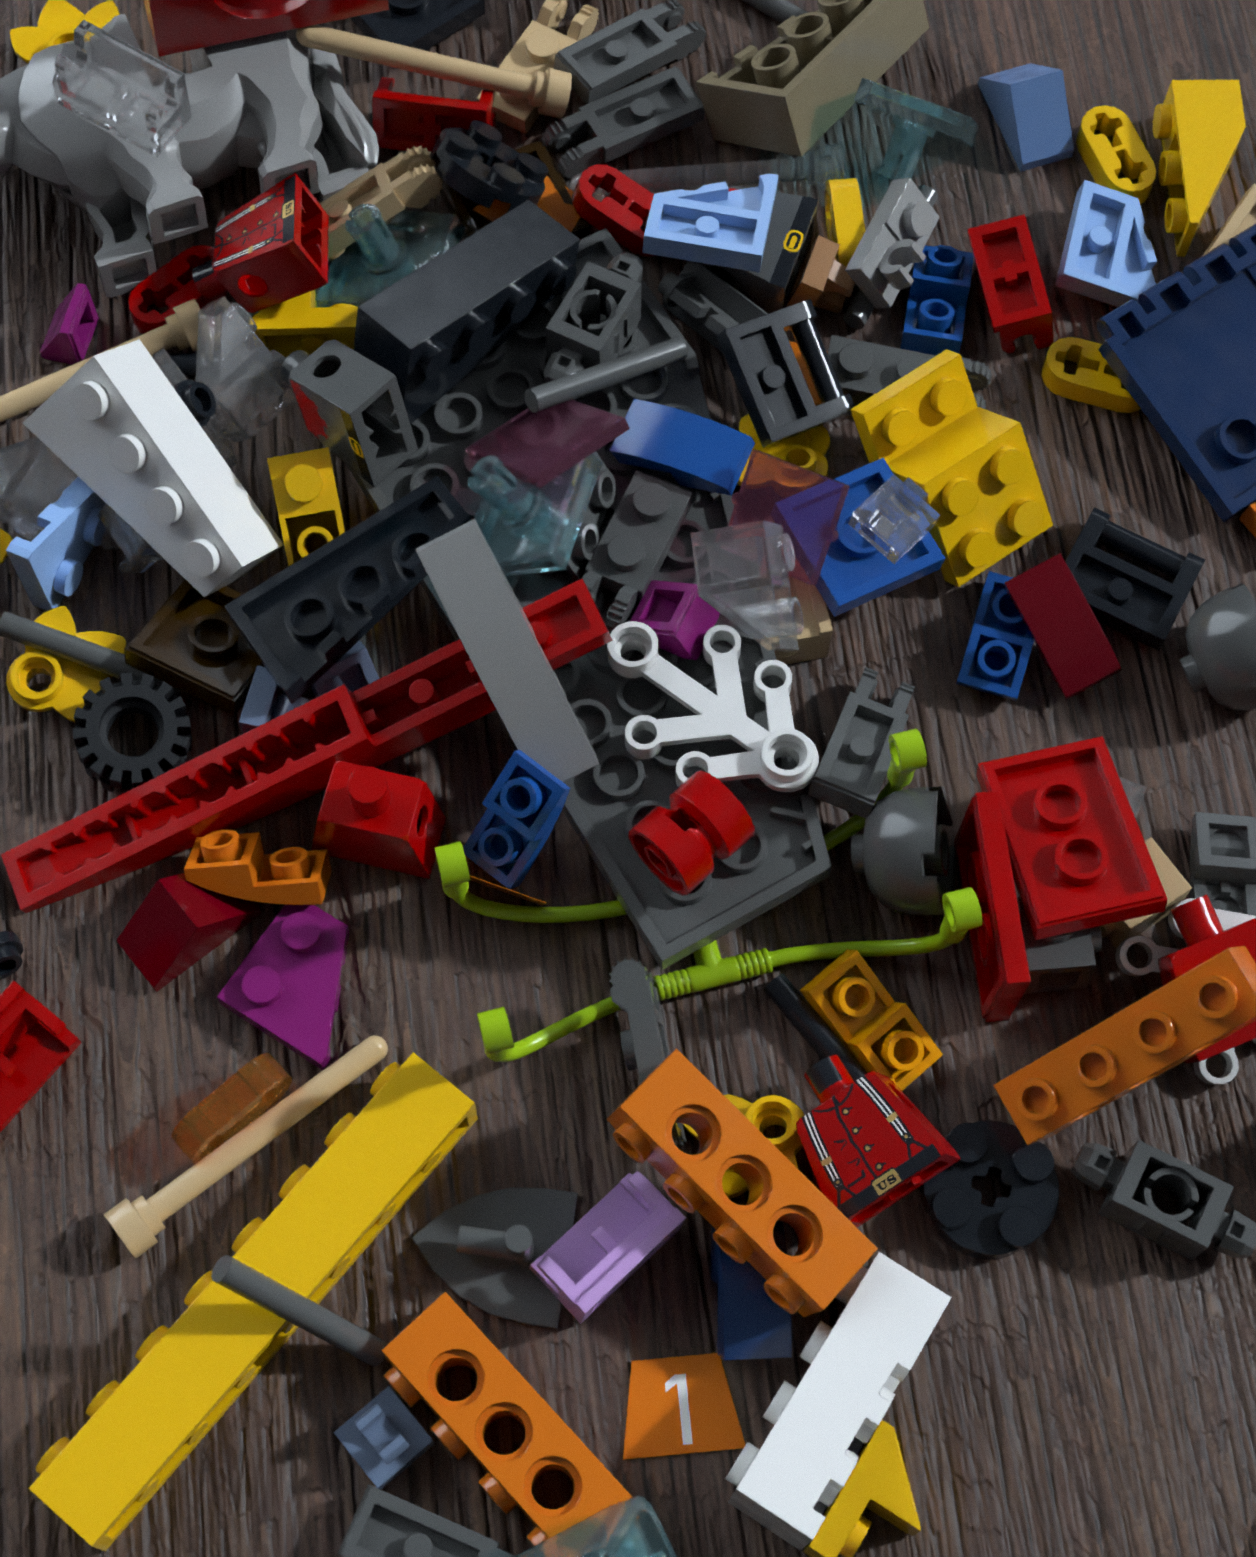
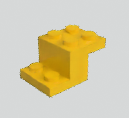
[850,349,1053,587]

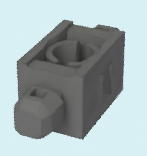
[544,252,643,383]
[1071,1139,1256,1261]

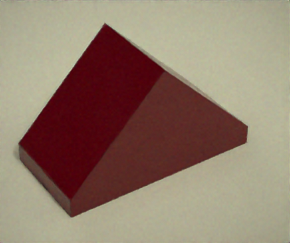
[116,873,262,992]

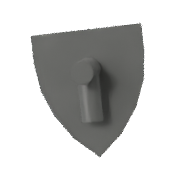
[412,1187,578,1329]

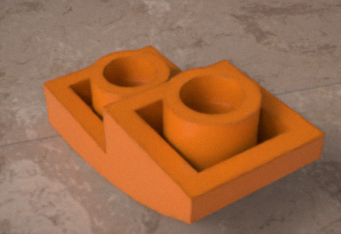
[184,830,332,905]

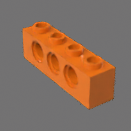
[993,946,1256,1145]
[606,1048,878,1317]
[381,1292,640,1557]

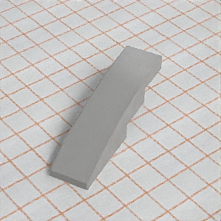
[416,519,599,782]

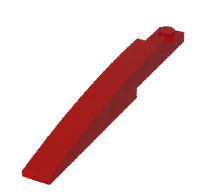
[1,578,613,913]

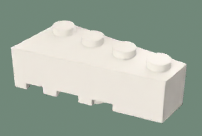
[23,339,284,597]
[725,1252,952,1550]

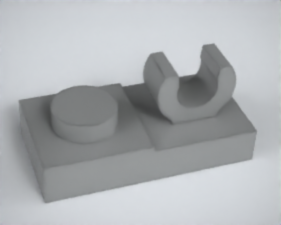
[845,178,940,309]

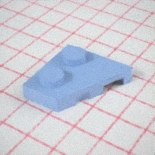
[642,174,779,273]
[1055,180,1157,307]
[6,477,112,611]

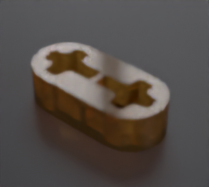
[171,1053,292,1164]

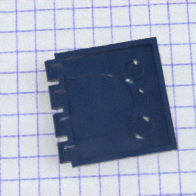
[1096,223,1256,523]

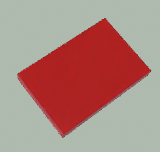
[976,736,1168,940]
[954,791,1031,1022]

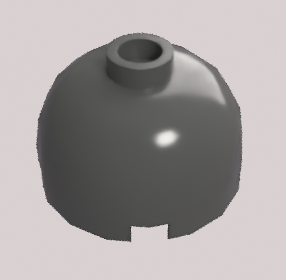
[1179,583,1256,711]
[851,786,956,916]

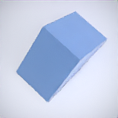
[978,63,1074,172]

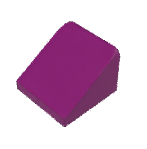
[40,283,99,365]
[630,580,720,660]

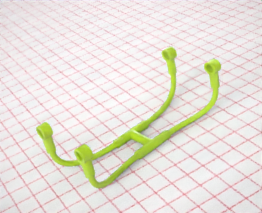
[434,728,982,1062]

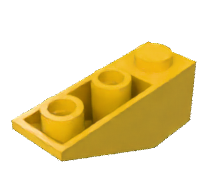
[1153,80,1246,257]
[267,447,345,566]

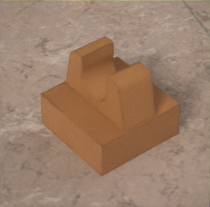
[785,235,855,313]

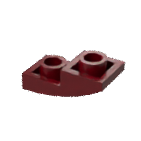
[1005,553,1122,700]

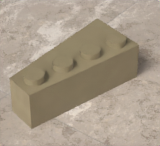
[696,0,929,157]

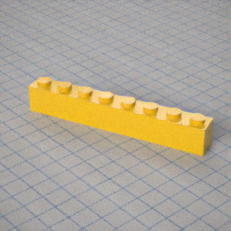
[28,1052,478,1552]

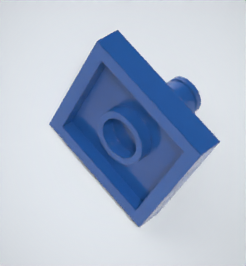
[773,458,946,617]

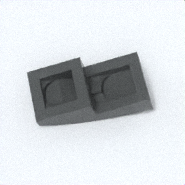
[1189,812,1256,916]

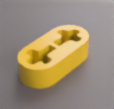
[1076,105,1157,205]
[824,178,865,267]
[1041,337,1141,413]

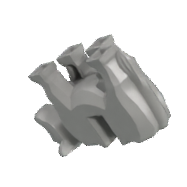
[0,13,379,298]

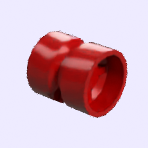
[629,770,755,896]

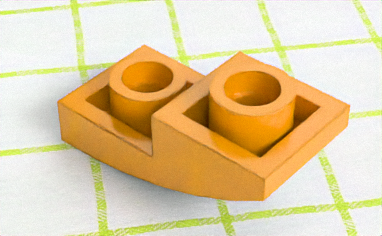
[800,949,943,1091]

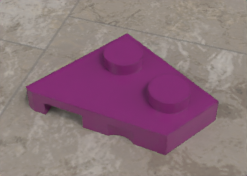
[217,905,350,1071]

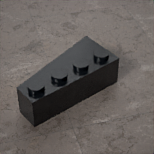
[353,199,580,425]

